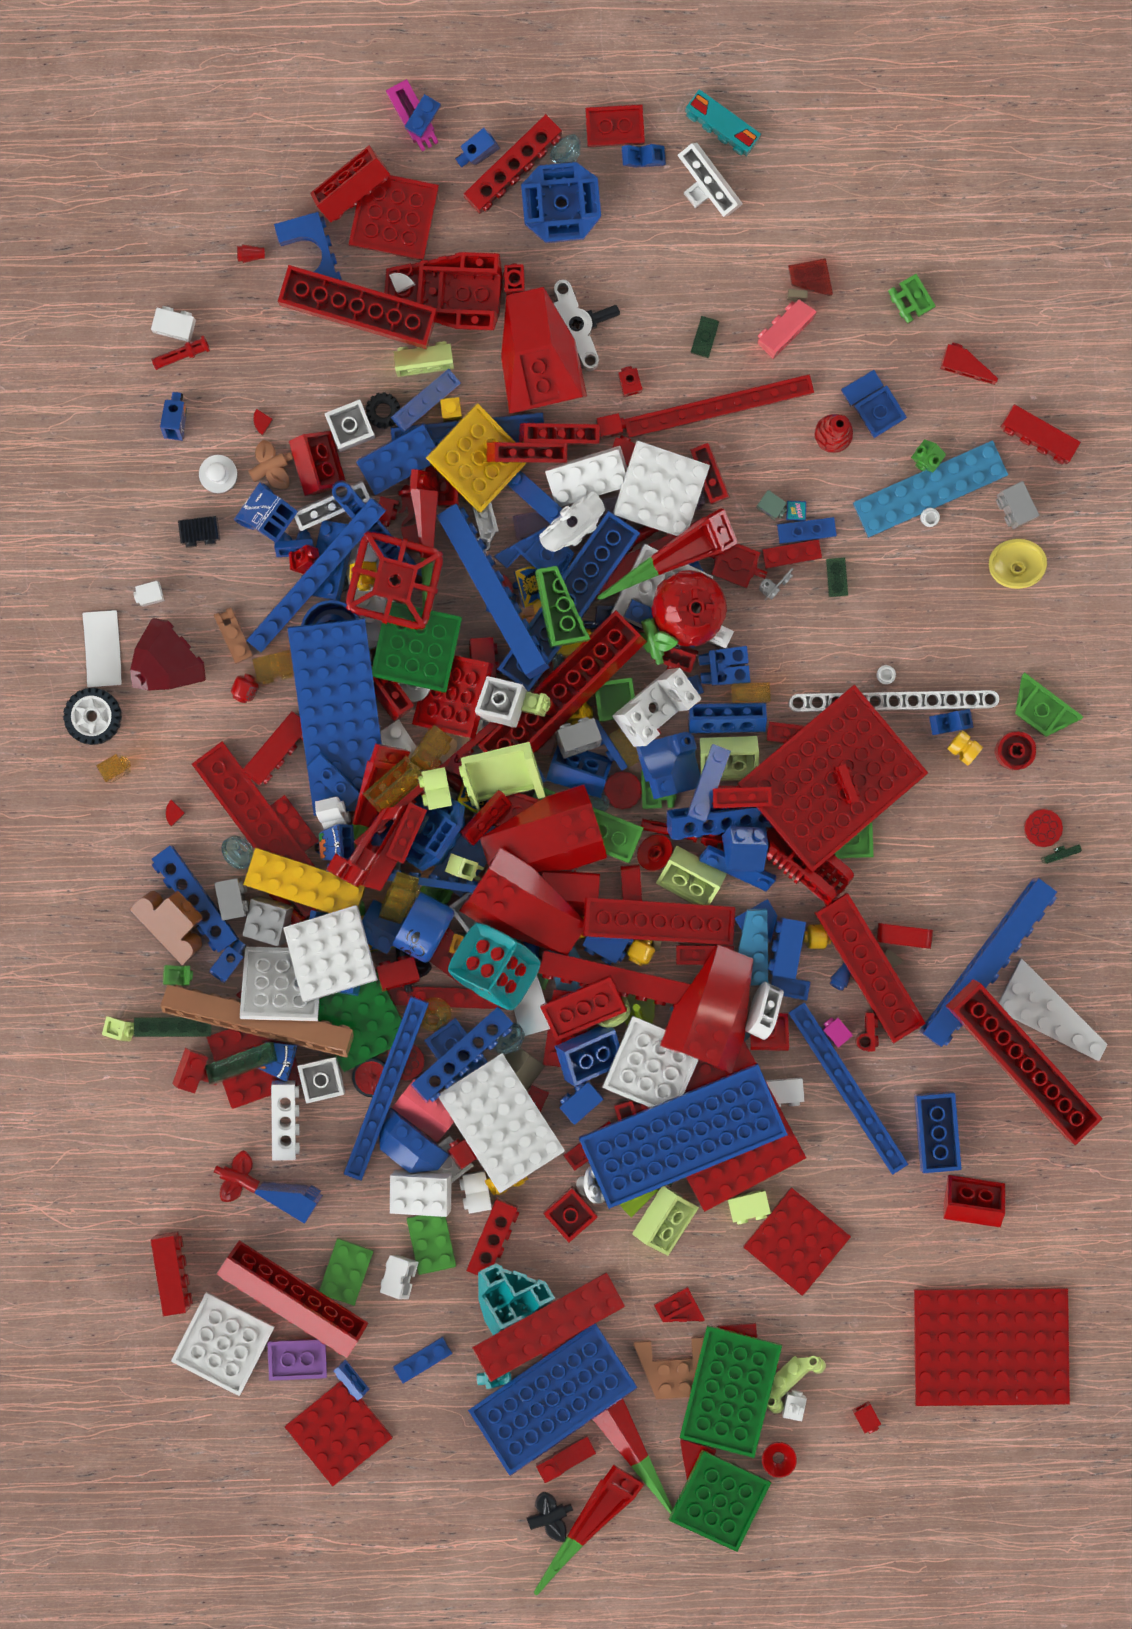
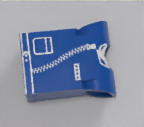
[234,481,298,543]

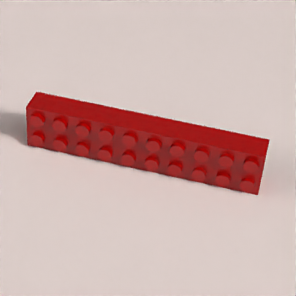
[478,610,647,754]
[946,979,1103,1146]

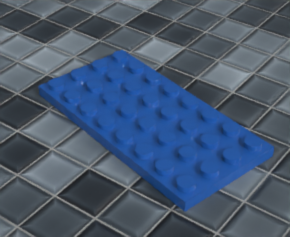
[468,1323,638,1476]

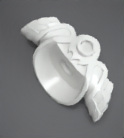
[539,492,605,552]

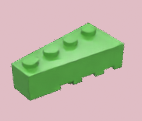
[535,566,590,648]

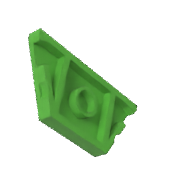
[1015,672,1083,737]

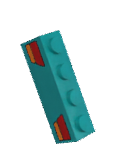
[685,89,761,157]

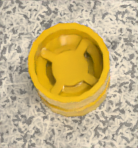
[947,730,983,766]

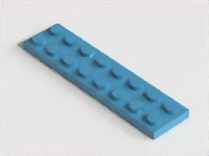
[853,440,1008,538]

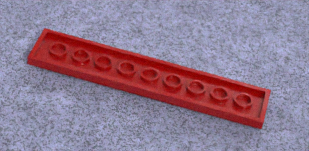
[192,741,318,918]

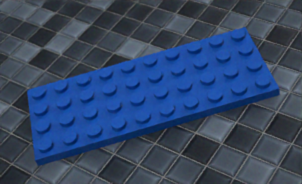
[288,618,389,816]
[579,1063,788,1209]

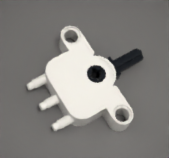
[554,280,620,371]

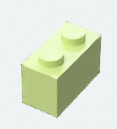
[728,1189,771,1224]

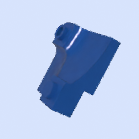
[636,732,701,799]

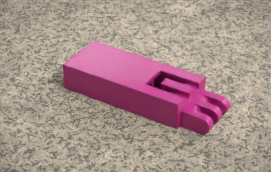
[386,79,439,152]

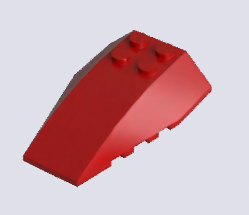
[384,252,503,331]
[480,784,607,872]
[459,847,584,955]
[660,945,753,1074]

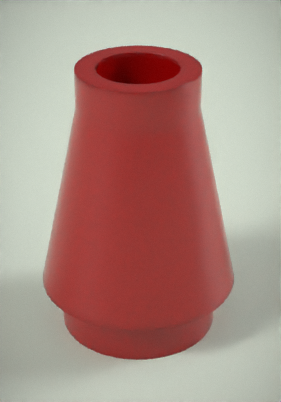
[237,244,265,263]

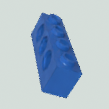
[688,703,767,733]

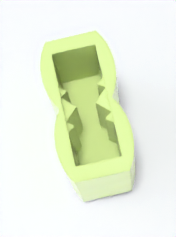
[418,767,452,810]

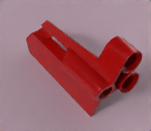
[326,805,417,891]

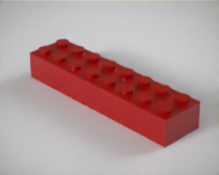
[277,265,438,349]
[217,1240,368,1358]

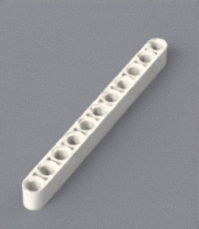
[788,690,999,712]

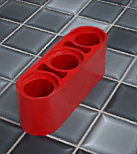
[620,864,642,901]
[876,923,933,949]

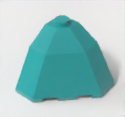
[478,1264,555,1335]

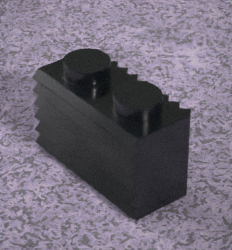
[178,516,220,548]

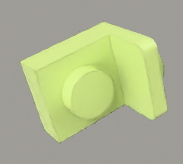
[521,692,550,717]
[102,1016,135,1041]

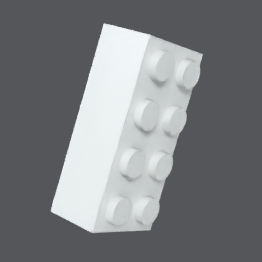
[545,446,628,507]

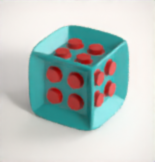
[448,922,541,1010]

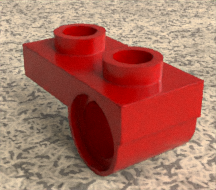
[855,1012,879,1052]

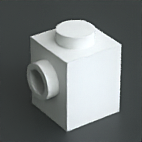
[133,581,165,607]

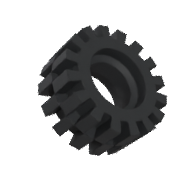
[366,392,401,429]

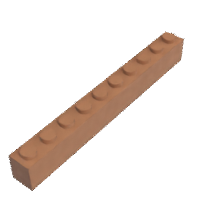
[160,985,354,1057]

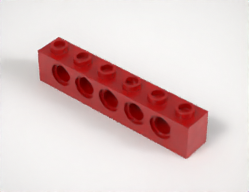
[463,114,562,214]

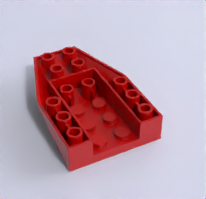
[501,287,587,414]

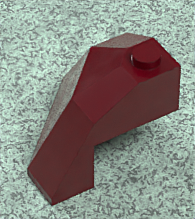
[130,618,206,691]

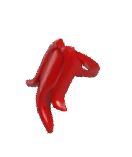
[398,485,415,526]

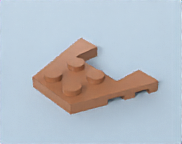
[634,1337,704,1399]

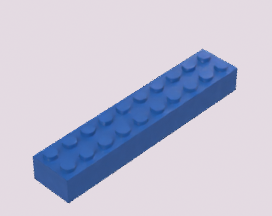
[497,511,640,692]
[919,878,1057,1047]

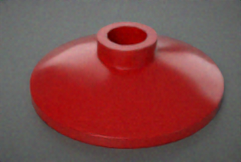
[637,834,673,871]

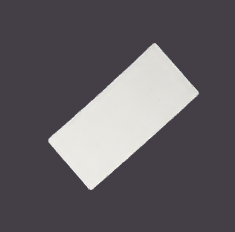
[82,610,122,687]
[514,976,550,1037]

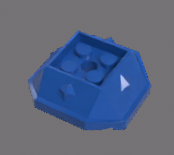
[521,162,601,243]
[406,795,466,871]

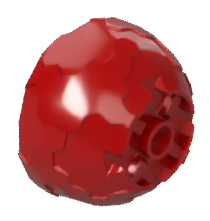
[651,570,727,647]

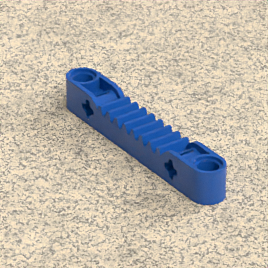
[332,480,422,590]

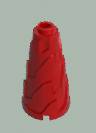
[814,414,853,453]

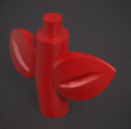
[214,1150,260,1202]

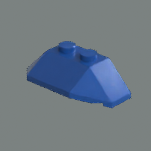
[379,1107,450,1173]

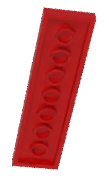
[814,893,926,1044]
[583,897,735,945]
[472,1272,625,1382]

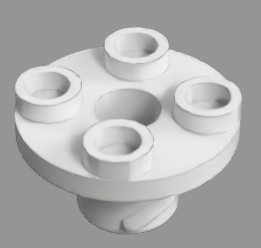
[199,455,238,494]
[576,1166,605,1204]

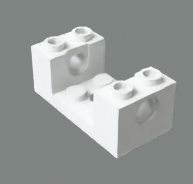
[612,668,702,747]

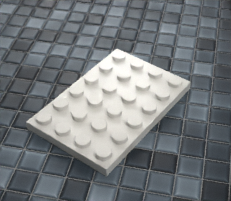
[439,1053,565,1193]

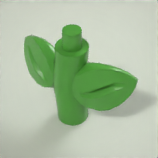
[640,618,678,665]

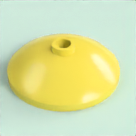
[989,539,1047,589]

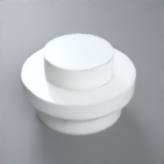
[920,508,940,527]
[876,665,896,684]

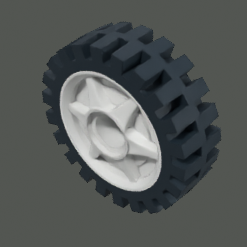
[63,688,122,745]

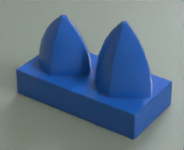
[274,529,314,557]

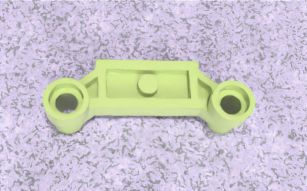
[767,1356,826,1414]

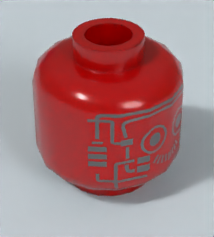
[231,673,259,703]

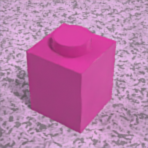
[822,1017,853,1048]

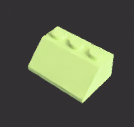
[393,341,454,377]
[700,736,759,781]
[656,846,727,905]
[632,1186,699,1256]

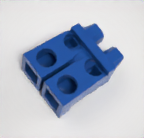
[699,646,751,686]

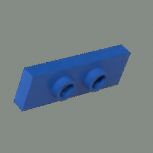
[777,517,837,544]
[595,719,628,771]
[307,753,360,807]

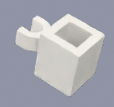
[708,626,734,649]
[782,1390,807,1422]

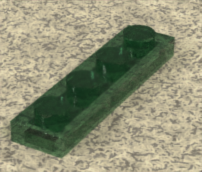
[134,1017,212,1037]
[205,1042,278,1085]

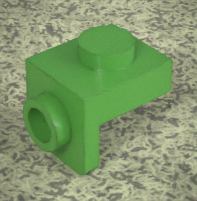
[419,886,453,904]
[163,965,193,986]

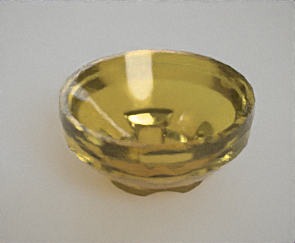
[421,998,452,1032]

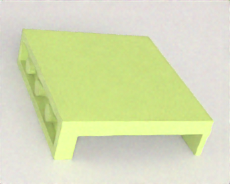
[459,742,545,812]

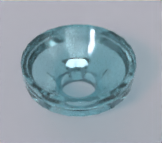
[550,134,581,164]
[221,836,253,869]
[494,1023,525,1054]

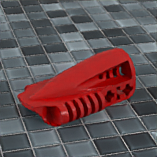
[766,828,854,906]

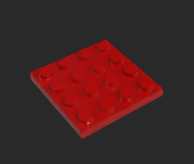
[349,175,439,261]
[412,655,494,739]
[206,1029,301,1109]
[743,1187,851,1296]
[284,1381,393,1487]

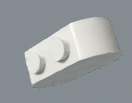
[745,982,784,1040]

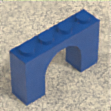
[274,212,342,280]

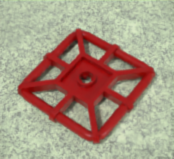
[346,531,443,630]

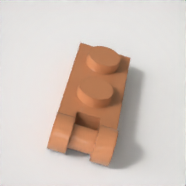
[214,607,253,664]

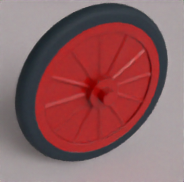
[352,1058,385,1098]

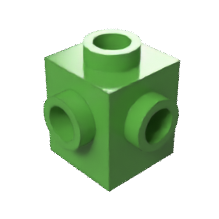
[911,439,946,472]

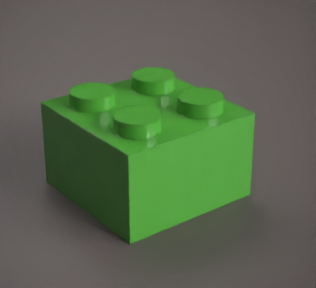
[595,678,635,722]

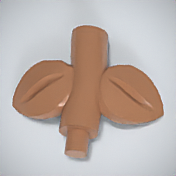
[248,440,294,489]

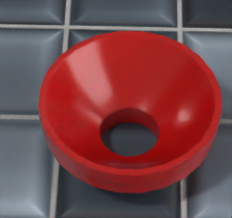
[762,1442,797,1478]

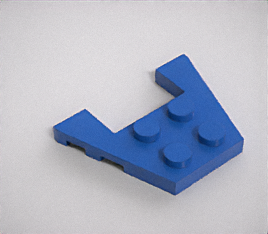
[493,526,574,601]

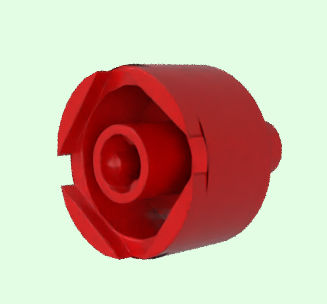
[994,731,1036,770]

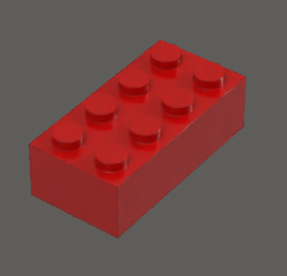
[151,1231,193,1317]

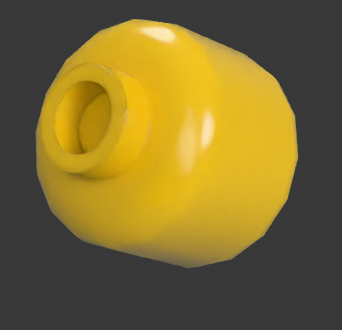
[803,924,831,949]
[627,939,655,967]

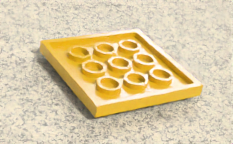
[426,403,527,513]

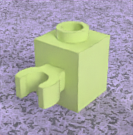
[445,853,484,881]

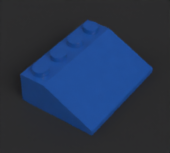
[255,1182,323,1224]

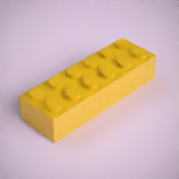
[243,848,366,913]

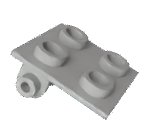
[759,568,793,601]

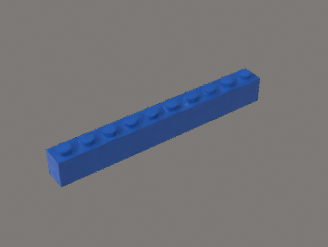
[436,504,550,679]

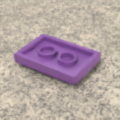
[267,1339,327,1381]

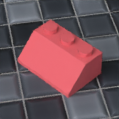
[757,300,817,359]
[392,1077,454,1143]

